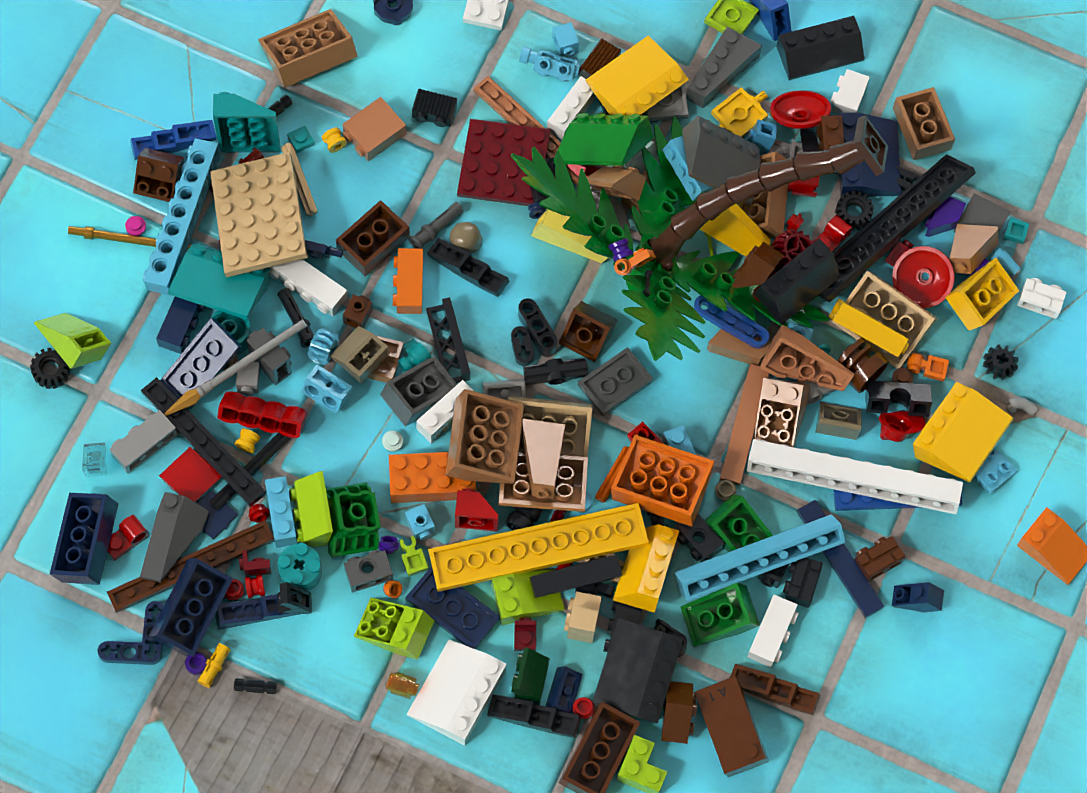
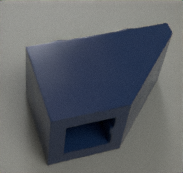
[892,582,944,612]

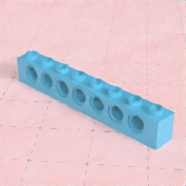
[143,138,221,295]

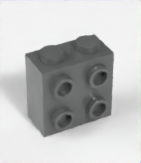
[246,328,292,386]

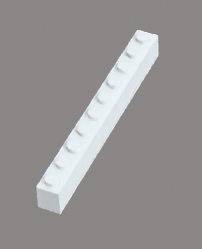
[747,439,963,514]

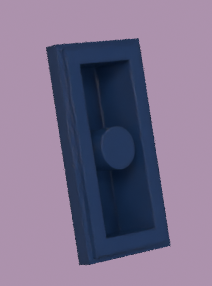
[546,666,583,713]

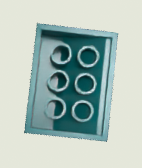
[213,92,281,153]
[168,243,271,320]

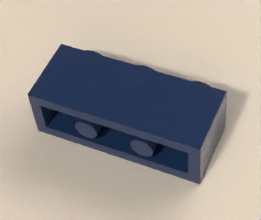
[156,297,206,354]

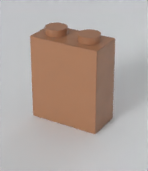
[342,97,406,161]

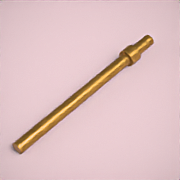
[68,226,192,251]

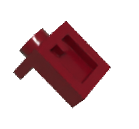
[884,239,914,267]
[239,550,272,577]
[514,617,537,651]

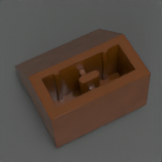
[133,148,184,202]
[732,241,784,288]

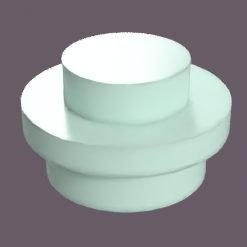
[382,431,403,452]

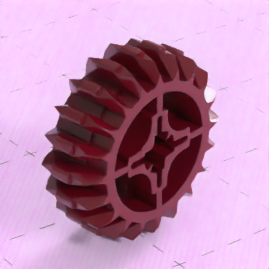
[771,229,815,271]

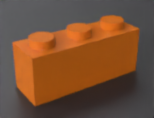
[393,248,423,314]

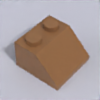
[587,166,646,201]

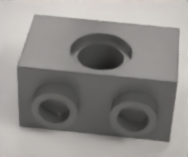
[344,550,393,593]

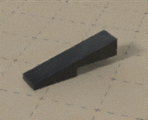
[529,555,622,598]

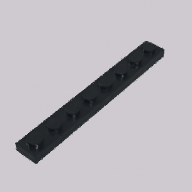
[141,377,267,508]

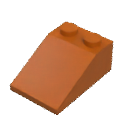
[1017,507,1087,585]

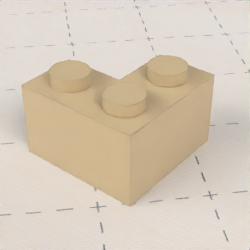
[564,592,602,643]

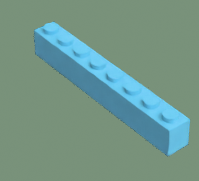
[674,514,845,601]

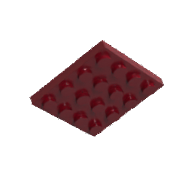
[457,119,550,206]

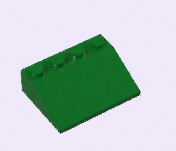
[553,113,653,166]

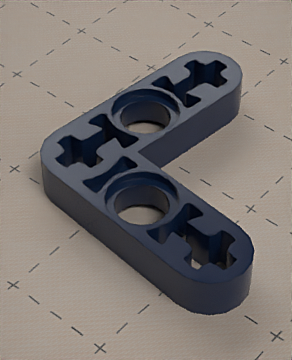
[97,601,164,665]

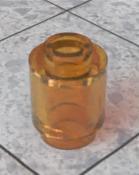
[386,672,420,699]

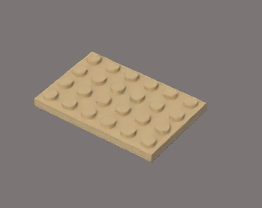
[210,152,308,277]

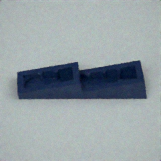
[215,594,300,630]

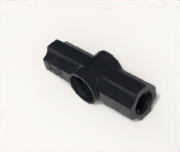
[523,358,588,385]

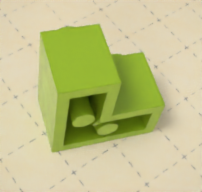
[616,735,667,793]

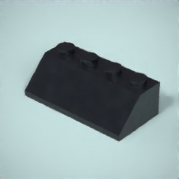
[776,15,865,80]
[754,238,840,325]

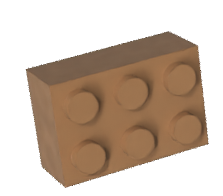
[893,87,955,160]

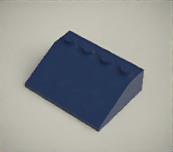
[838,113,902,197]

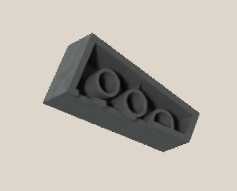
[686,27,762,108]

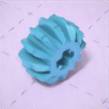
[308,328,339,365]

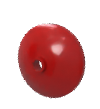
[770,91,831,129]
[892,246,955,308]

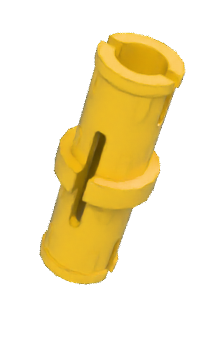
[197,643,231,688]

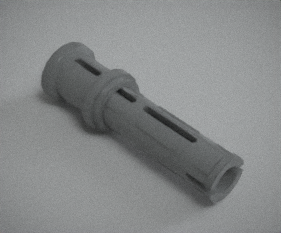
[408,202,464,249]

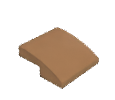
[367,336,404,383]

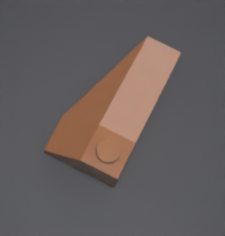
[760,325,854,391]

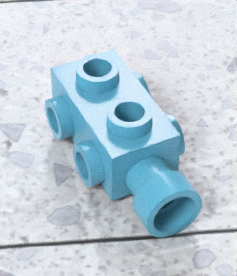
[519,46,581,82]

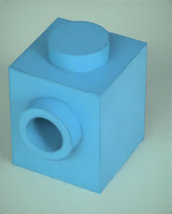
[404,504,435,541]

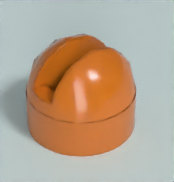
[383,580,402,598]

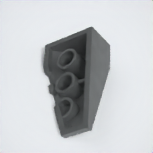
[140,492,209,583]

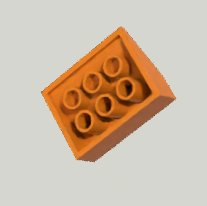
[611,435,715,527]

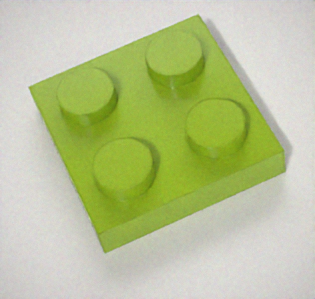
[704,0,759,35]

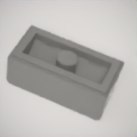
[483,379,526,400]

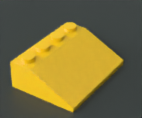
[585,36,689,115]
[913,382,1013,482]

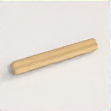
[281,143,317,216]

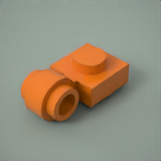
[614,248,656,276]
[906,353,949,382]

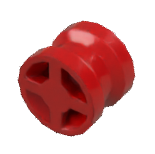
[245,574,265,599]

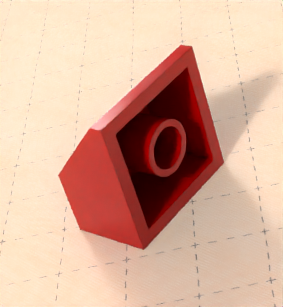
[455,488,498,532]

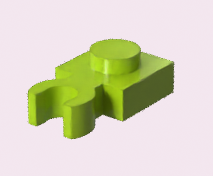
[400,536,428,577]

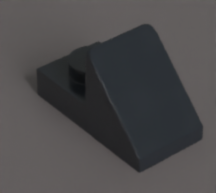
[278,582,312,614]

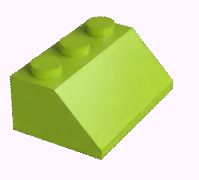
[289,471,333,548]

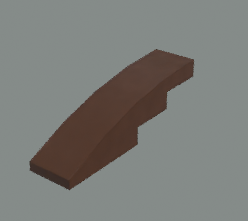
[730,664,820,716]

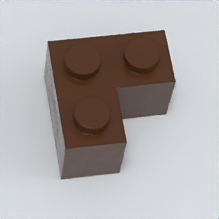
[661,681,697,744]

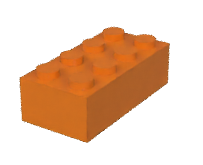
[389,452,476,503]

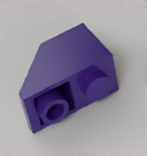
[924,197,966,237]

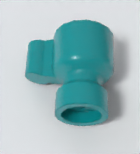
[397,338,431,372]

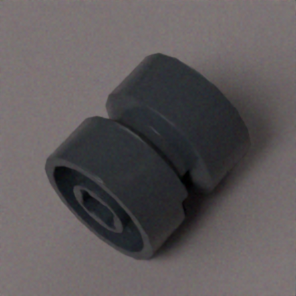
[505,507,543,531]

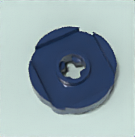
[373,0,413,25]

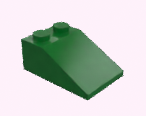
[704,494,773,552]
[681,583,760,647]

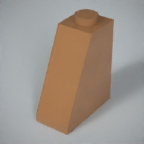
[949,224,999,274]
[707,329,771,366]

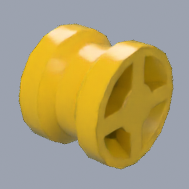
[321,127,347,153]
[234,428,261,454]

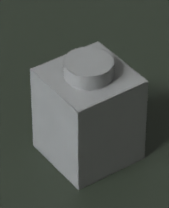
[236,362,261,395]

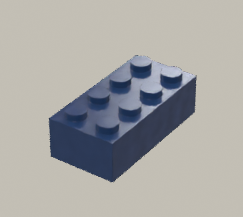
[50,492,119,585]
[149,558,233,656]

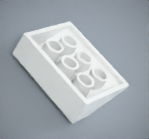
[407,640,507,746]

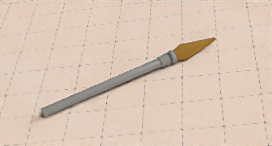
[164,319,307,416]

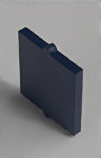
[196,490,238,540]

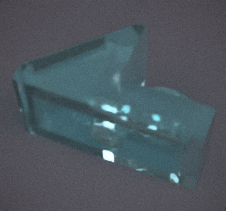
[82,442,107,477]

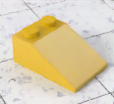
[945,258,1019,330]

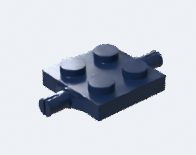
[305,240,343,260]

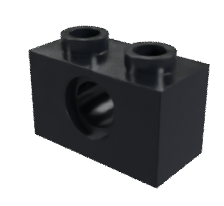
[676,514,724,562]

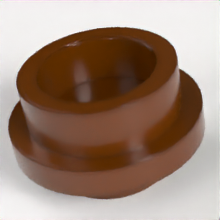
[892,368,913,383]

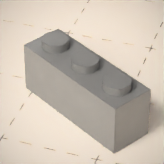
[109,410,178,474]

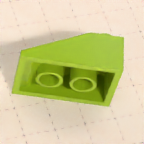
[491,569,565,626]

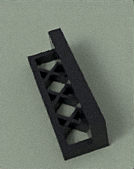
[426,297,470,383]

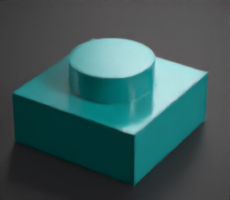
[287,126,315,153]
[1003,217,1030,244]

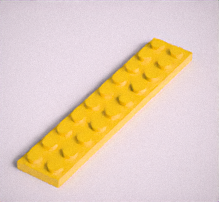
[428,503,649,592]

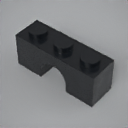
[865,380,932,417]

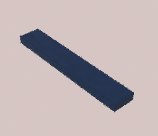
[797,500,884,618]

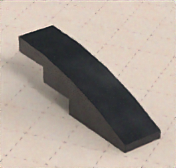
[427,238,510,297]
[487,694,581,738]

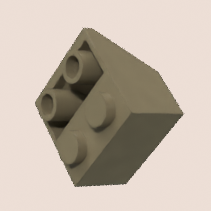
[330,326,390,383]

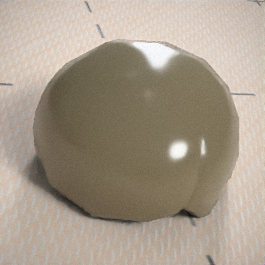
[449,222,483,253]

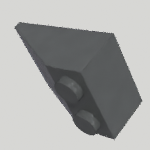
[380,356,457,427]

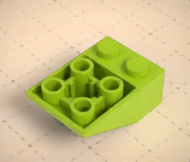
[34,313,111,369]
[354,598,434,660]

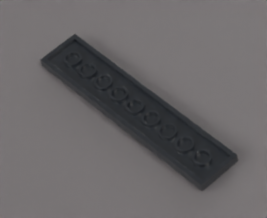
[818,154,976,303]

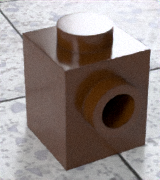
[343,294,373,328]

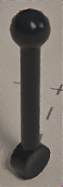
[642,270,653,297]

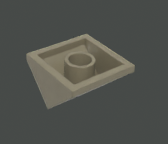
[815,402,862,440]

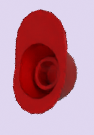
[879,411,926,442]

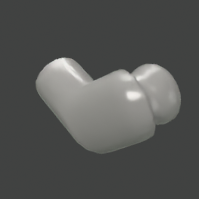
[1006,398,1038,416]

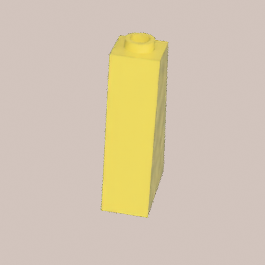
[531,209,611,263]

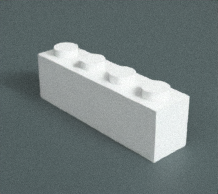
[268,259,348,316]

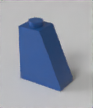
[750,0,792,41]

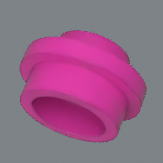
[125,216,146,236]

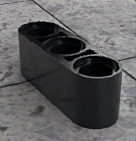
[518,298,557,357]

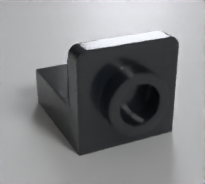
[758,564,789,588]

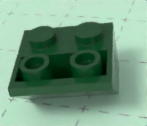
[511,647,550,705]

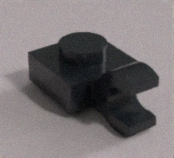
[575,582,615,599]

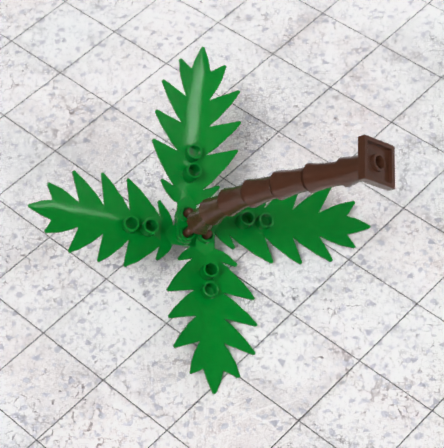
[511,115,888,361]

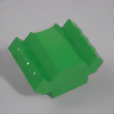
[326,482,381,557]

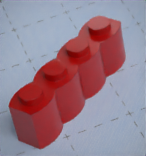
[217,391,307,438]

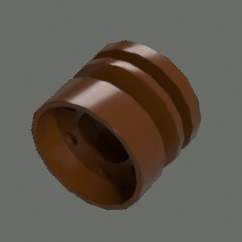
[838,337,889,394]

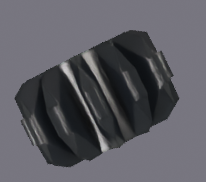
[983,344,1019,380]

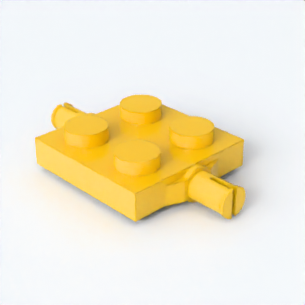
[711,87,768,138]

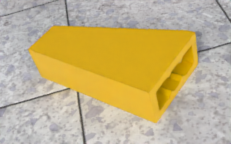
[700,204,771,257]
[829,298,909,357]

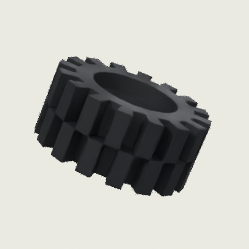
[835,191,874,231]
[30,348,70,389]

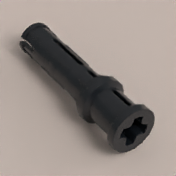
[277,288,315,348]

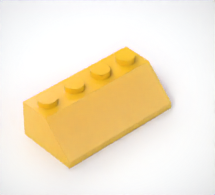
[613,524,679,613]

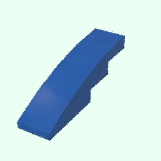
[130,120,217,160]

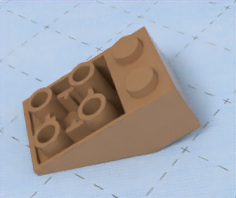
[753,377,810,447]

